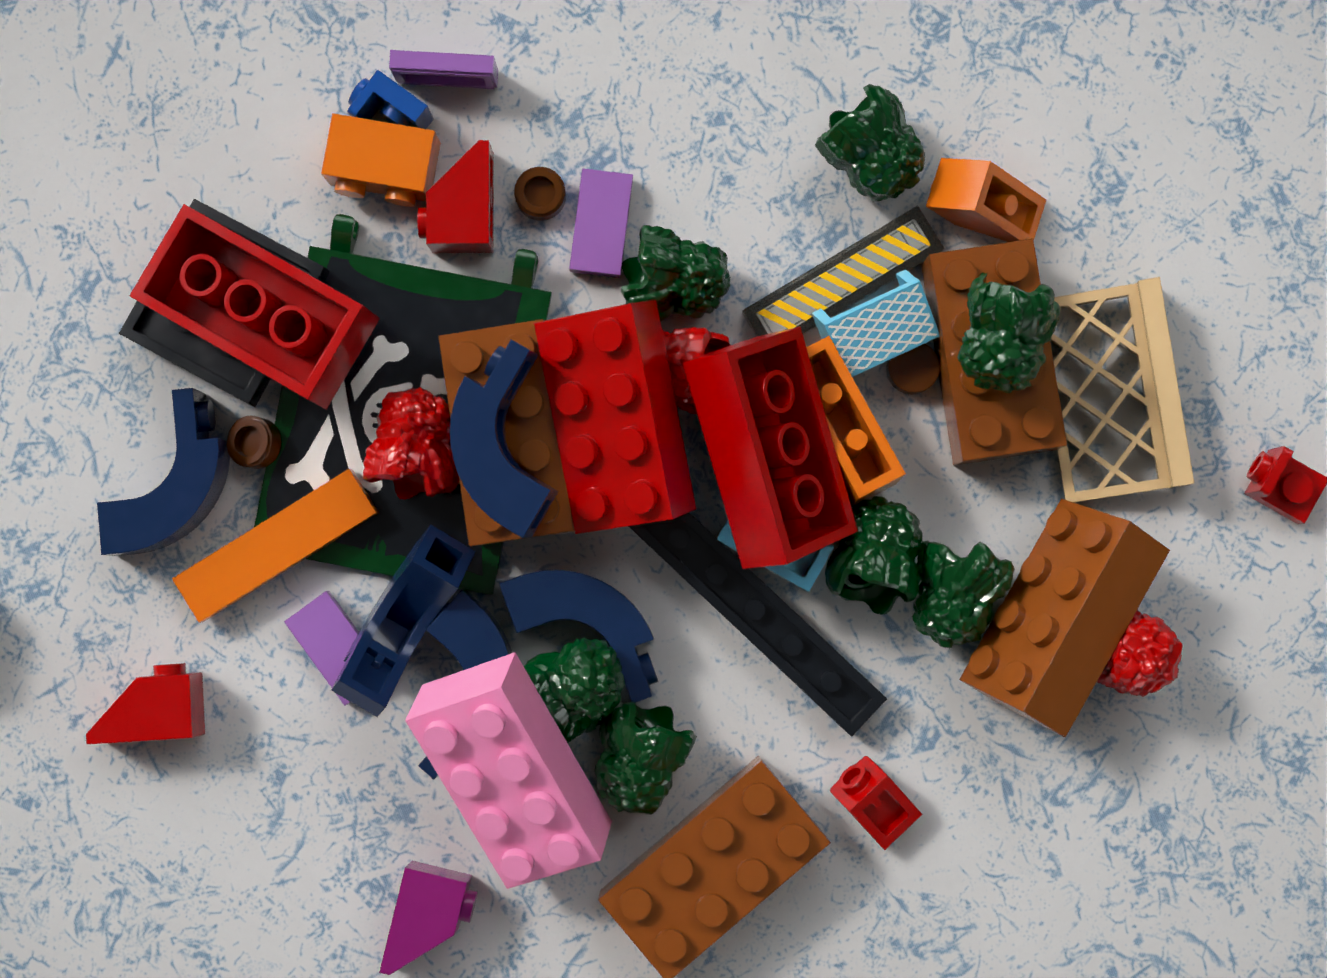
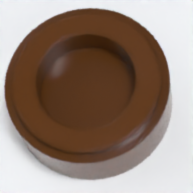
[514,167,566,221]
[886,344,940,395]
[227,416,281,469]

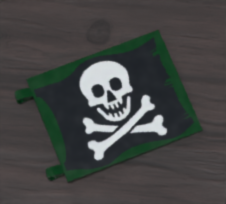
[254,214,552,595]

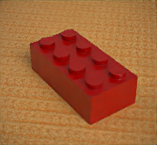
[129,204,380,410]
[534,300,696,534]
[683,326,858,569]

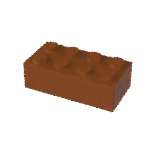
[921,239,1067,466]
[439,319,575,546]
[959,498,1170,738]
[598,756,831,978]

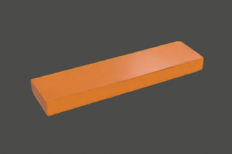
[172,469,379,623]

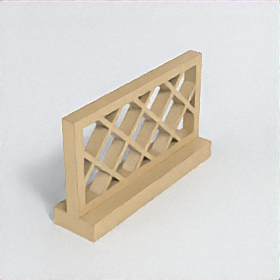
[1051,277,1194,503]

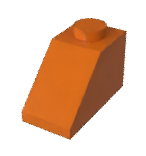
[926,158,1046,242]

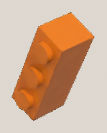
[806,336,906,507]

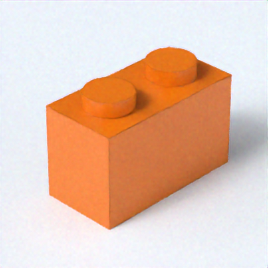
[321,113,441,207]

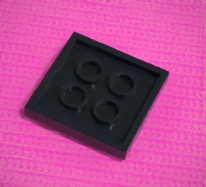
[119,199,330,407]

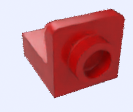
[1244,446,1327,524]
[830,756,923,850]

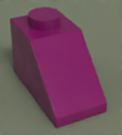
[379,860,478,975]

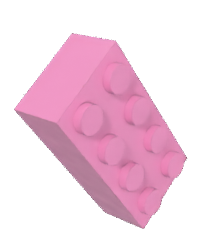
[405,652,612,889]

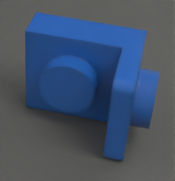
[347,70,434,129]

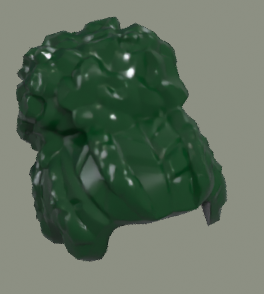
[815,84,925,202]
[621,225,731,322]
[957,273,1061,393]
[825,496,923,615]
[912,540,1015,648]
[524,638,625,743]
[594,701,697,815]

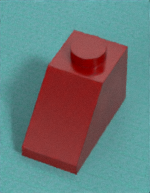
[417,140,494,253]
[86,663,205,744]

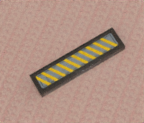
[742,205,944,337]

